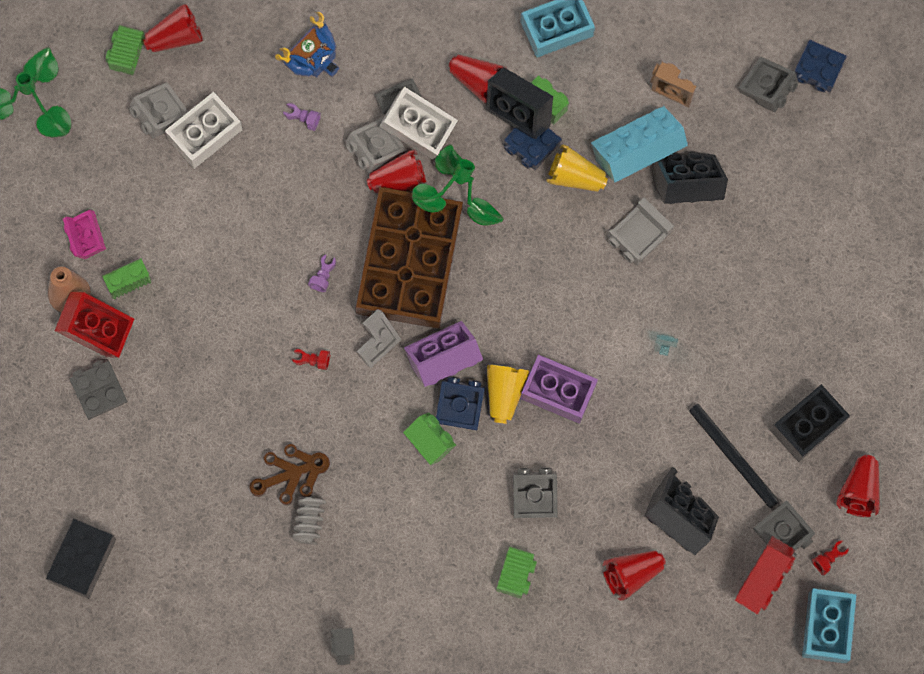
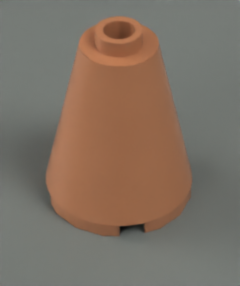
[48,267,91,313]

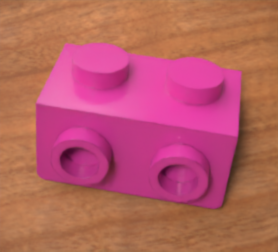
[63,210,106,259]

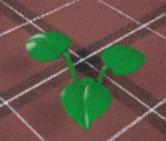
[0,47,72,138]
[412,144,504,226]

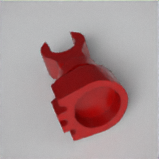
[292,349,331,371]
[812,541,849,575]

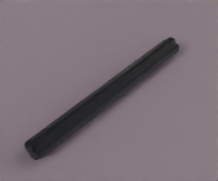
[689,404,779,508]

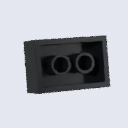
[486,67,554,139]
[770,384,850,462]
[46,518,116,599]

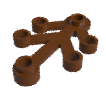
[249,444,330,506]

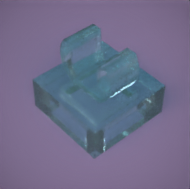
[655,333,678,356]

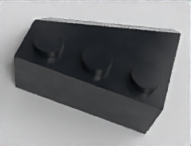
[651,151,728,204]
[644,467,719,555]

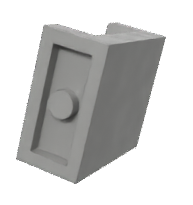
[607,198,674,265]

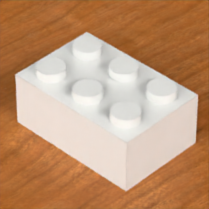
[379,87,458,159]
[165,92,242,169]

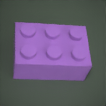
[404,321,483,387]
[521,355,598,424]

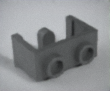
[330,628,355,665]

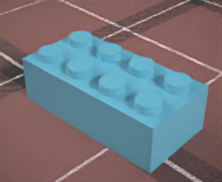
[591,106,688,182]

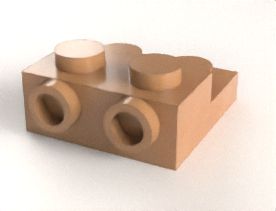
[650,62,696,108]

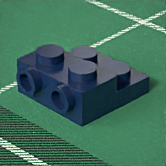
[794,39,847,93]
[503,128,562,171]
[436,376,485,431]

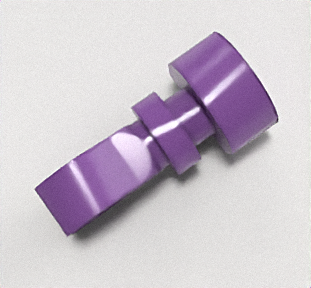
[283,103,321,131]
[308,255,336,292]

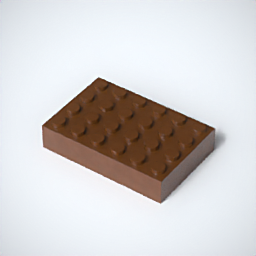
[356,187,463,329]

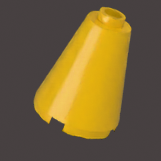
[547,144,608,192]
[487,364,530,424]

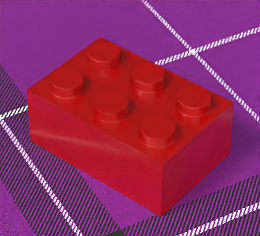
[54,292,135,358]
[735,536,796,615]

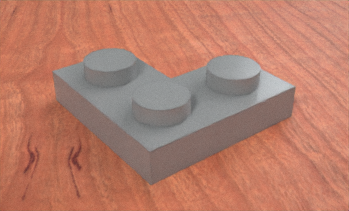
[357,309,401,368]

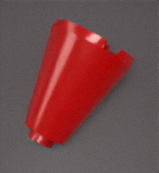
[143,4,203,53]
[449,55,507,104]
[367,149,426,193]
[836,455,880,517]
[602,550,666,601]

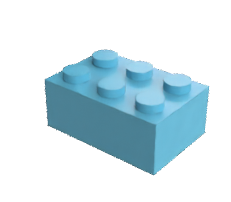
[521,0,595,58]
[802,589,856,664]

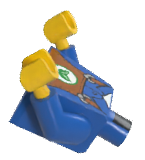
[275,12,339,77]

